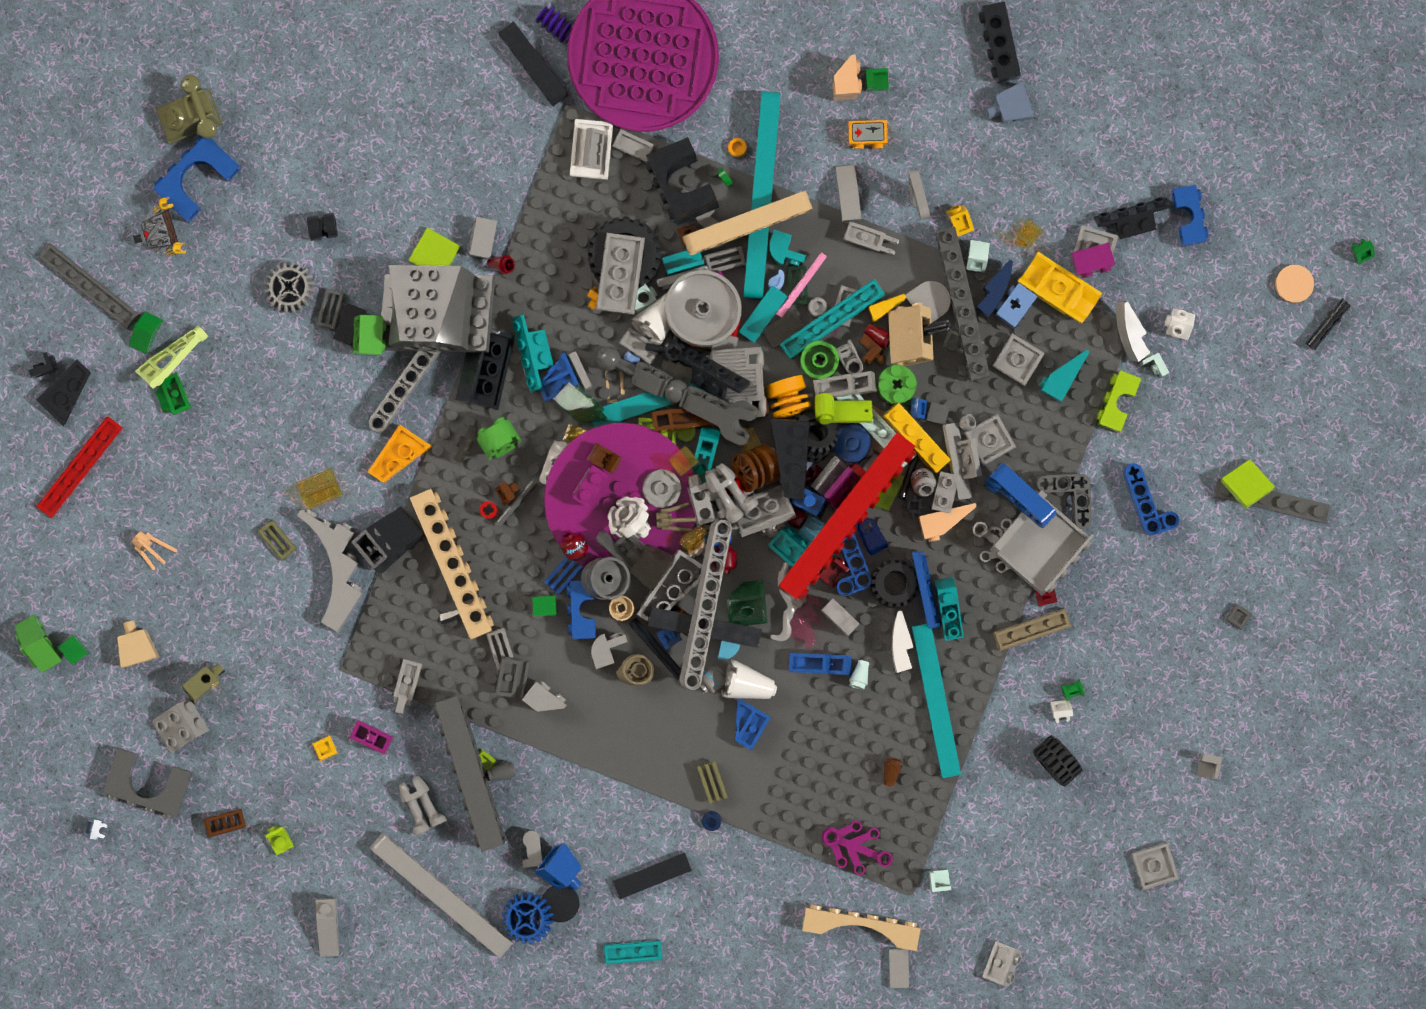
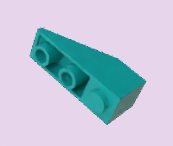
[934,577,964,641]

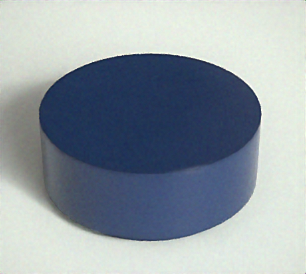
[702,811,722,831]

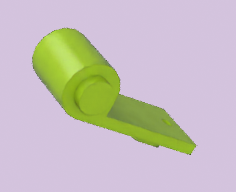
[815,393,873,424]

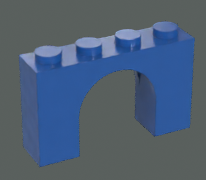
[153,136,242,223]

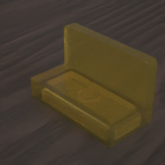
[297,468,343,509]

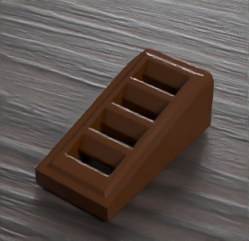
[203,809,246,838]

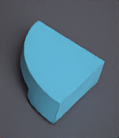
[718,641,740,660]

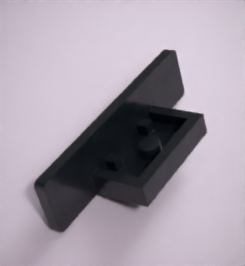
[1094,197,1171,239]
[678,347,750,400]

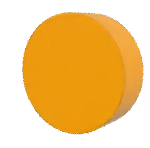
[728,138,747,158]

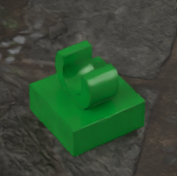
[1352,238,1375,265]

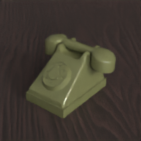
[156,74,223,145]

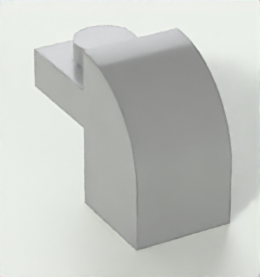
[591,633,628,669]

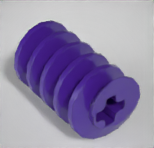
[535,6,572,45]

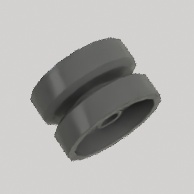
[581,557,630,600]

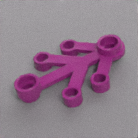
[821,820,893,875]

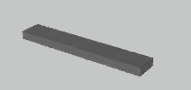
[38,243,140,329]

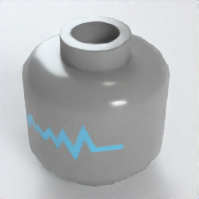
[699,666,725,694]

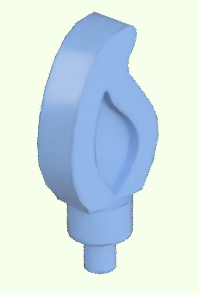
[767,270,785,292]

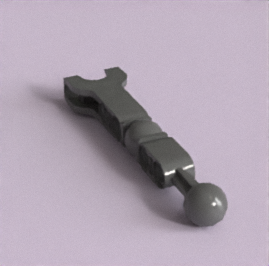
[596,347,758,445]

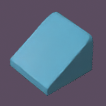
[798,515,825,542]

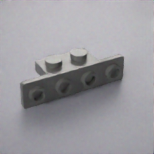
[596,529,657,590]

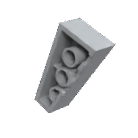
[635,549,702,622]

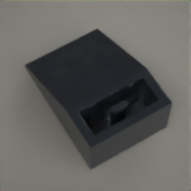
[352,507,424,573]

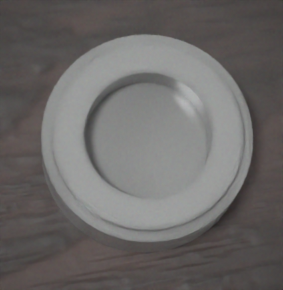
[808,297,827,317]

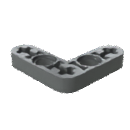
[1034,473,1092,529]

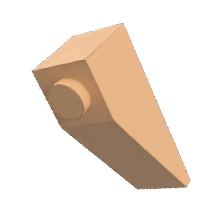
[918,503,976,542]

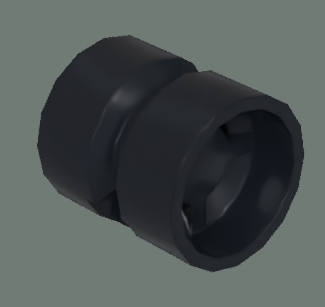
[307,213,338,241]

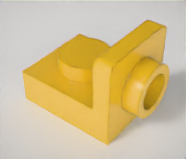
[946,205,974,237]

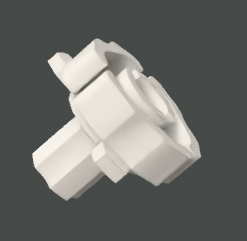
[608,497,651,538]

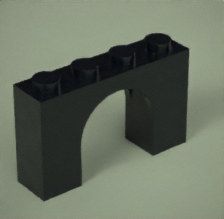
[645,137,719,225]

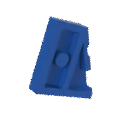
[540,352,581,402]
[735,699,771,750]

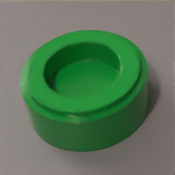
[717,167,733,187]

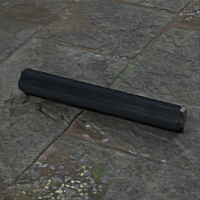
[629,618,681,680]

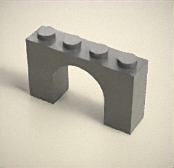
[103,748,193,819]

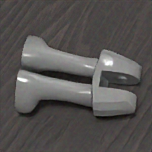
[705,463,759,524]
[399,776,448,836]

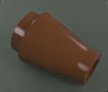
[883,757,903,787]

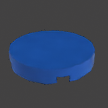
[834,424,872,463]

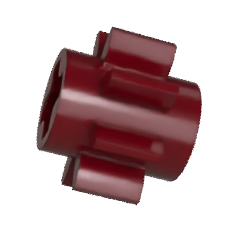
[806,465,823,491]

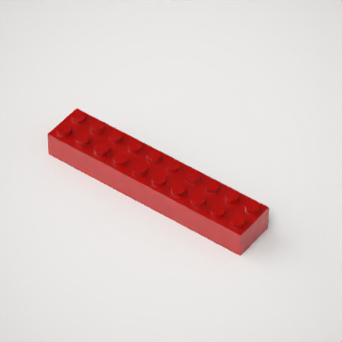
[778,432,916,602]

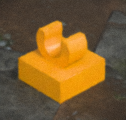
[587,286,599,310]

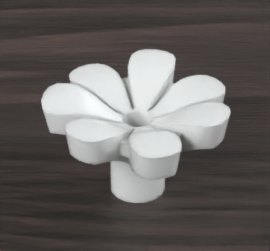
[687,535,706,558]

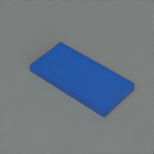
[912,551,941,629]

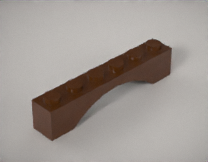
[651,395,769,433]

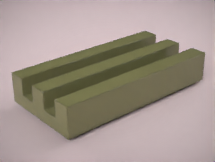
[257,519,297,561]
[697,761,728,804]

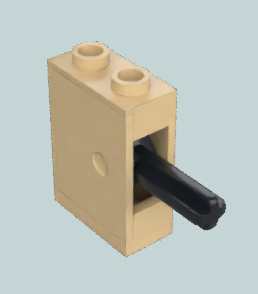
[888,303,952,366]

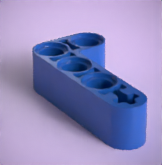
[985,463,1057,528]
[1123,463,1180,536]
[836,534,872,596]

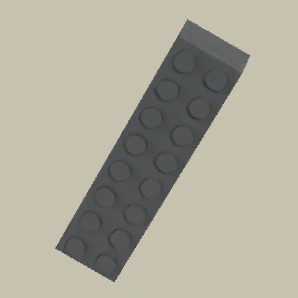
[433,694,507,852]

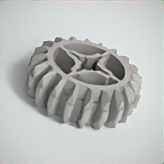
[264,262,316,313]

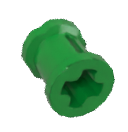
[1061,679,1085,701]

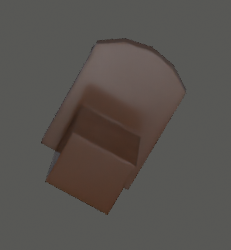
[859,334,886,365]

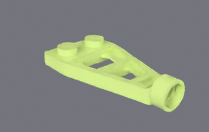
[135,326,208,389]

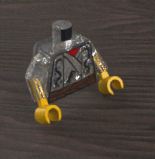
[133,197,186,257]

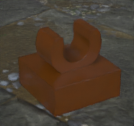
[677,223,697,248]
[495,481,519,505]

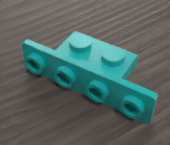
[512,314,554,392]

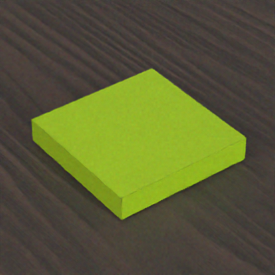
[408,227,461,266]
[1221,459,1275,509]

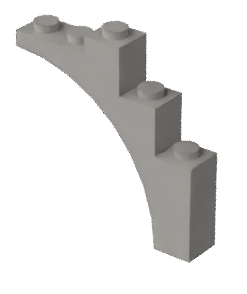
[297,509,364,632]

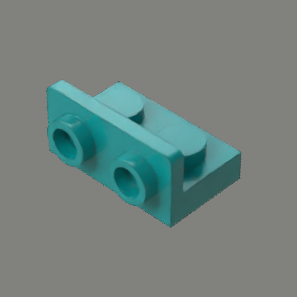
[767,524,811,567]

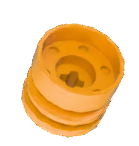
[764,375,812,418]

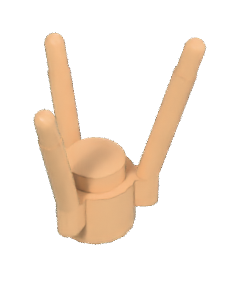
[132,531,177,570]

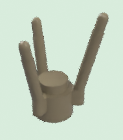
[656,502,701,534]

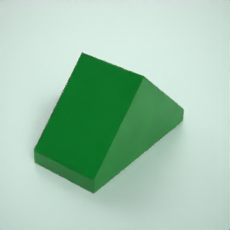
[129,311,163,354]

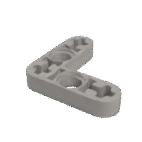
[908,169,930,220]

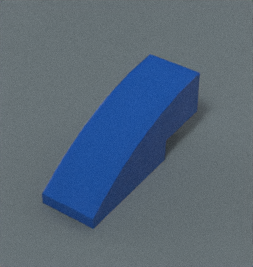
[789,653,852,675]

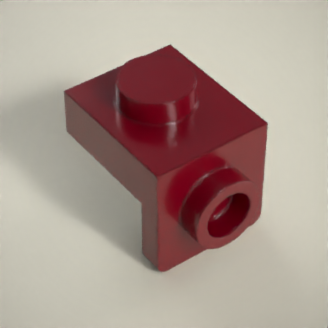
[819,557,850,588]

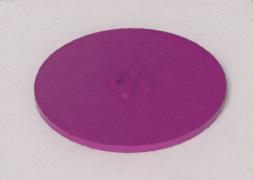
[567,0,719,132]
[544,423,695,576]

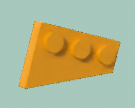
[368,425,432,483]

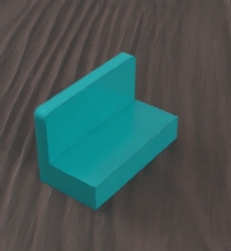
[662,251,704,277]

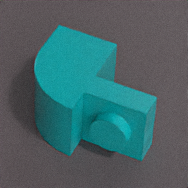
[769,230,806,267]

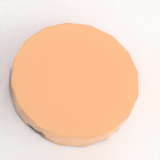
[1275,265,1314,303]

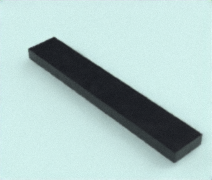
[647,607,762,648]

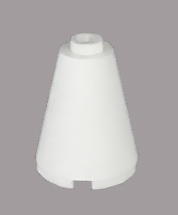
[632,292,670,345]
[721,660,777,699]

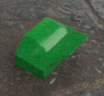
[155,372,192,415]

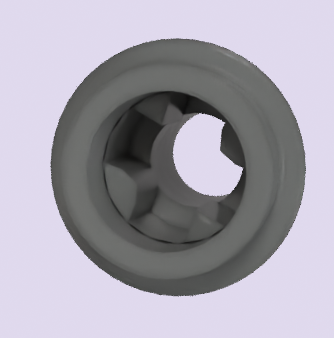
[485,761,515,781]

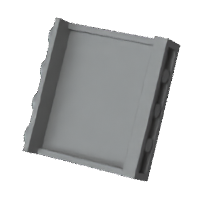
[990,490,1094,595]

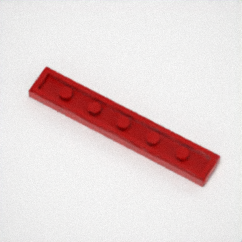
[36,416,123,518]

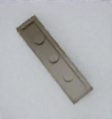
[993,608,1071,651]

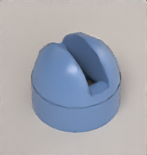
[623,350,640,365]

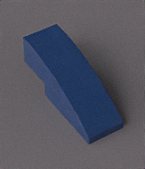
[976,260,1013,319]

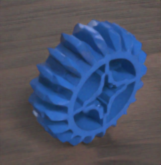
[502,892,554,944]

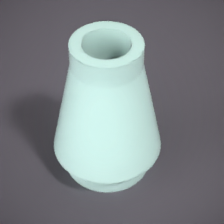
[849,660,869,690]

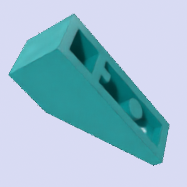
[1039,350,1090,403]
[692,427,721,483]

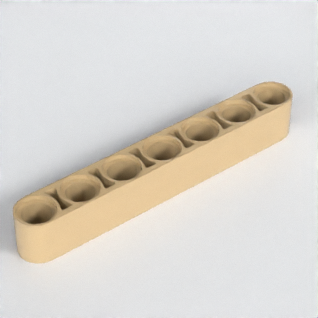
[682,191,813,256]

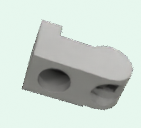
[522,830,543,868]

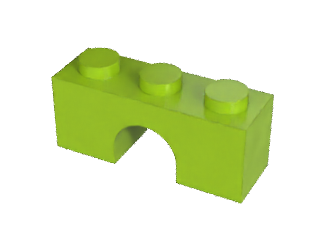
[1096,370,1141,433]

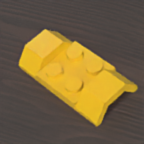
[1017,252,1102,324]

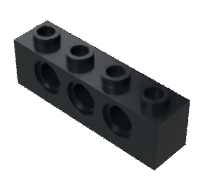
[979,1,1021,83]

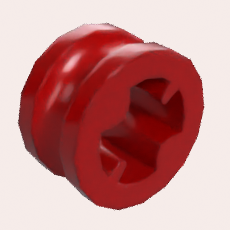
[480,501,497,519]

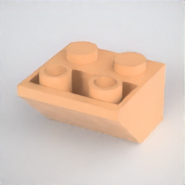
[833,55,862,101]

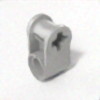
[835,340,863,374]

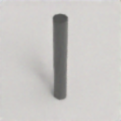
[494,479,537,527]

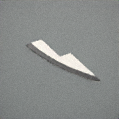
[440,596,486,624]

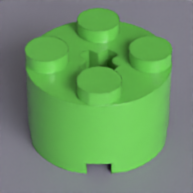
[800,341,839,380]
[877,365,917,405]
[477,417,521,460]

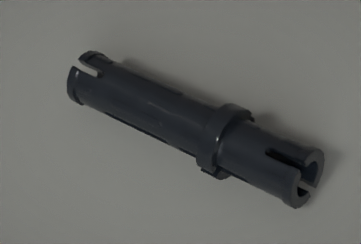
[1305,299,1351,351]

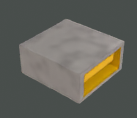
[821,599,859,636]

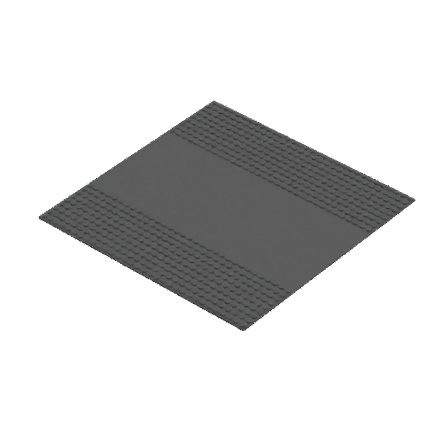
[341,104,1125,895]

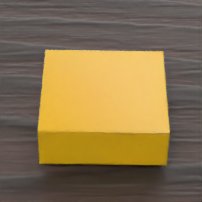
[312,736,338,761]

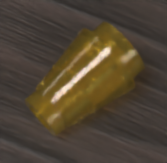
[679,525,708,552]

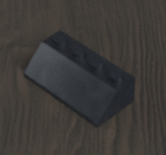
[455,328,515,410]

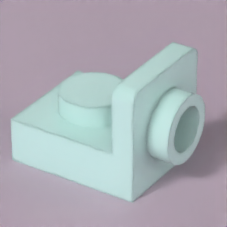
[1140,352,1169,378]

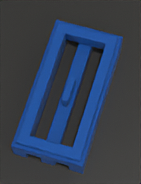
[544,557,583,595]

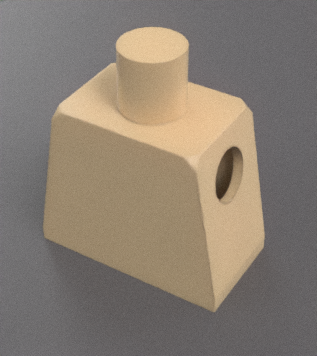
[117,620,159,668]

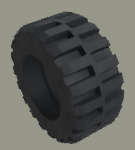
[588,217,661,289]

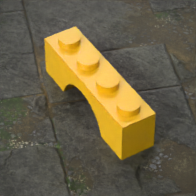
[882,403,950,473]

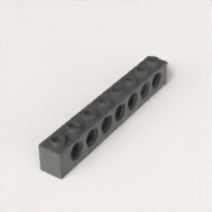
[935,227,990,382]

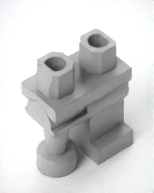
[687,469,726,526]

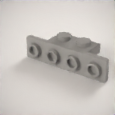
[942,423,982,500]

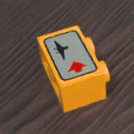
[848,120,888,150]

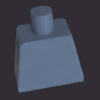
[986,82,1034,124]

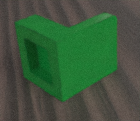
[865,68,889,92]
[532,596,557,616]
[58,635,90,665]

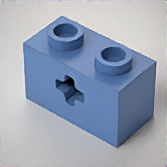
[995,283,1038,329]

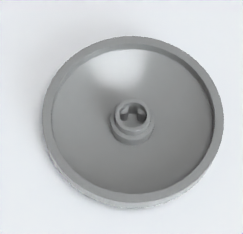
[664,270,741,347]

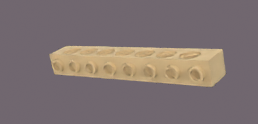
[410,489,494,640]

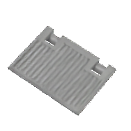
[712,347,767,417]

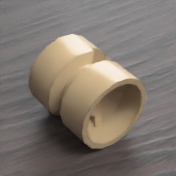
[609,596,634,621]

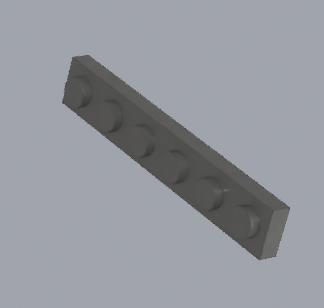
[1213,478,1330,524]

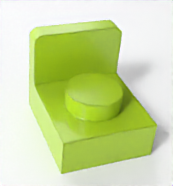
[265,825,294,856]

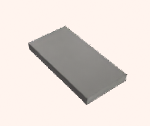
[596,233,645,315]

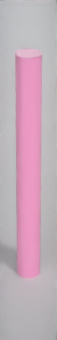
[776,252,827,318]

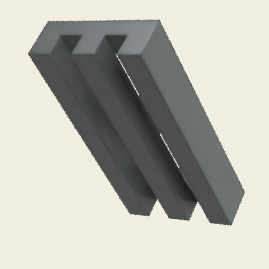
[316,288,345,330]

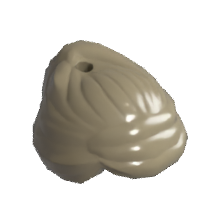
[616,654,655,686]

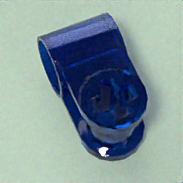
[857,518,888,556]

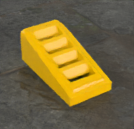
[868,294,906,322]

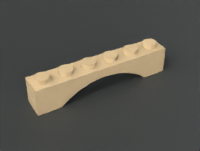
[802,904,921,951]

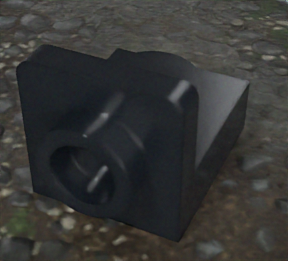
[28,352,57,379]

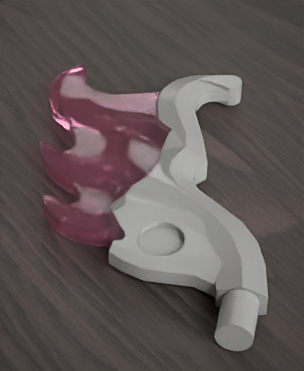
[770,563,820,649]

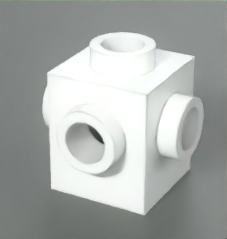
[1164,308,1195,340]

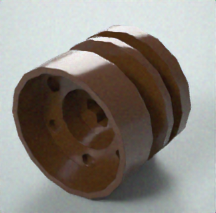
[732,444,781,492]

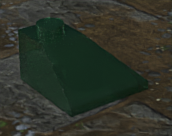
[726,580,768,626]

